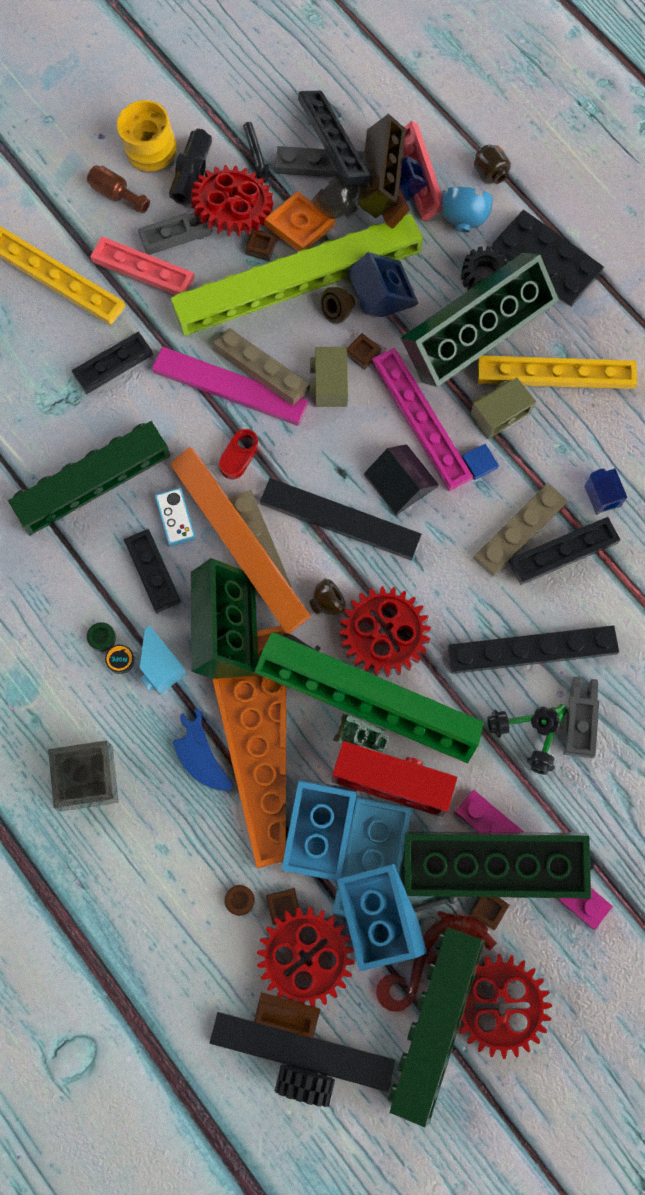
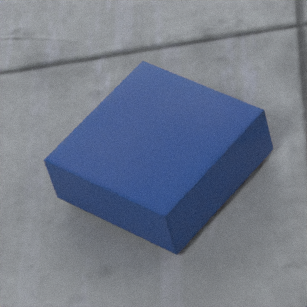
[462,443,499,480]

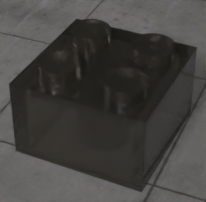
[48,740,119,812]

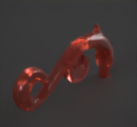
[376,911,497,1012]

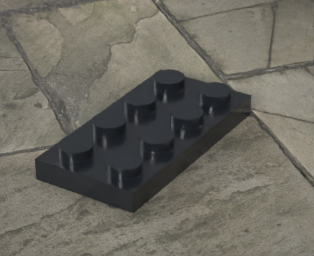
[491,209,604,307]

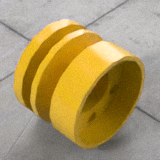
[117,100,177,172]

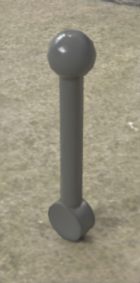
[413,897,458,913]

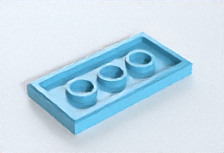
[332,797,413,917]

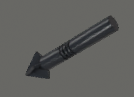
[243,122,269,184]

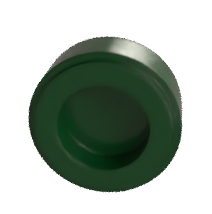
[87,622,116,652]

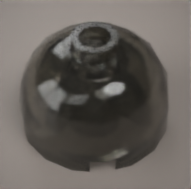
[311,174,360,219]

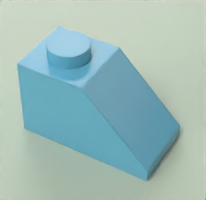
[139,625,187,695]

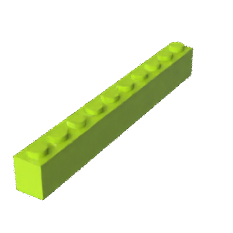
[171,213,423,336]

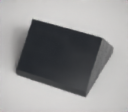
[364,444,439,516]

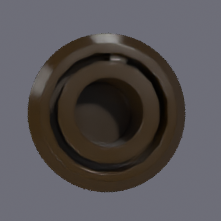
[320,287,355,324]
[309,578,346,615]

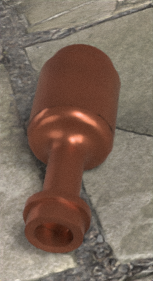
[87,165,150,214]

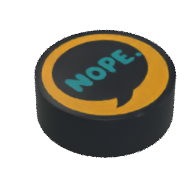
[105,645,135,674]

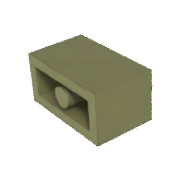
[310,347,348,407]
[470,377,536,439]

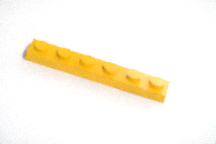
[0,226,126,326]
[477,355,637,389]

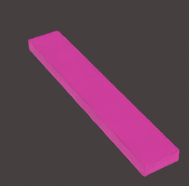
[152,346,308,426]
[372,348,473,491]

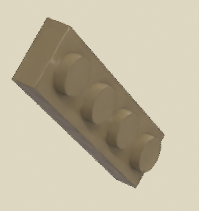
[212,328,310,406]
[473,483,568,577]
[228,490,291,587]

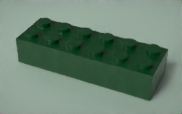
[401,253,559,387]
[405,831,591,899]

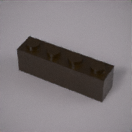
[357,114,406,219]

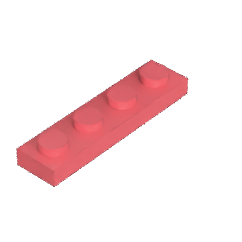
[402,121,442,221]
[90,236,195,296]

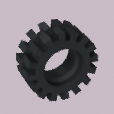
[461,246,509,291]
[274,1065,335,1107]

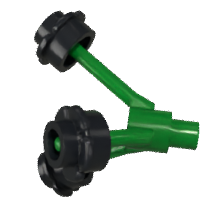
[487,704,568,775]

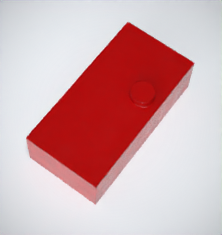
[331,741,458,817]

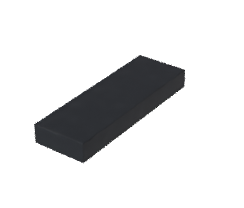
[71,331,153,394]
[124,529,182,614]

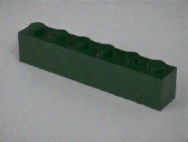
[8,421,171,536]
[388,927,486,1128]

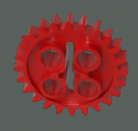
[191,165,273,237]
[339,586,431,677]
[257,907,355,1007]
[459,954,552,1059]

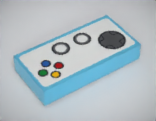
[155,488,196,547]

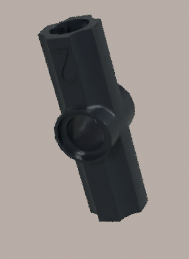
[169,128,212,205]

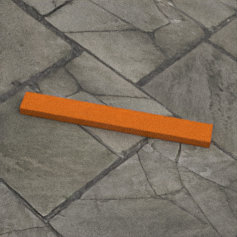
[170,447,311,634]

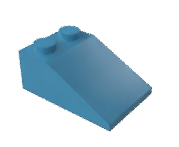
[282,779,357,881]
[337,864,427,971]

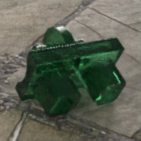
[333,713,389,753]

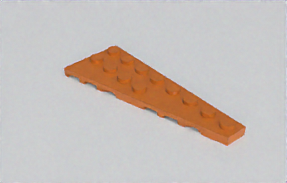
[212,626,287,869]

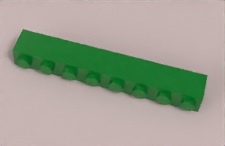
[254,632,484,764]

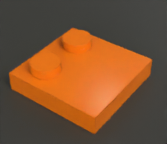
[264,191,336,251]

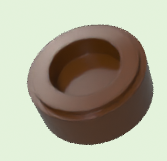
[225,885,255,916]

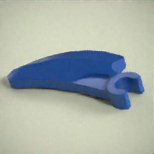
[173,708,233,791]

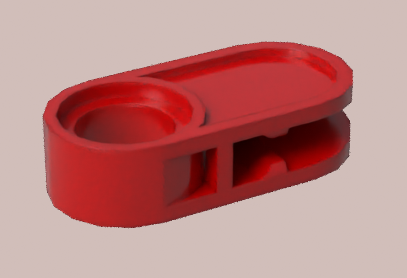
[219,429,259,480]

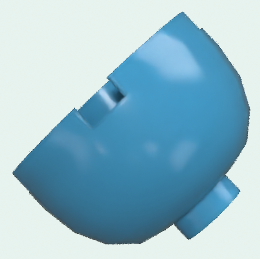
[441,187,493,232]

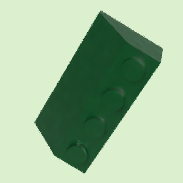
[191,558,258,679]

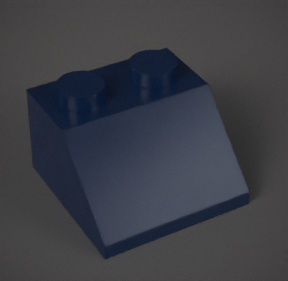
[347,252,419,317]

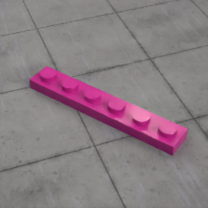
[454,789,613,930]

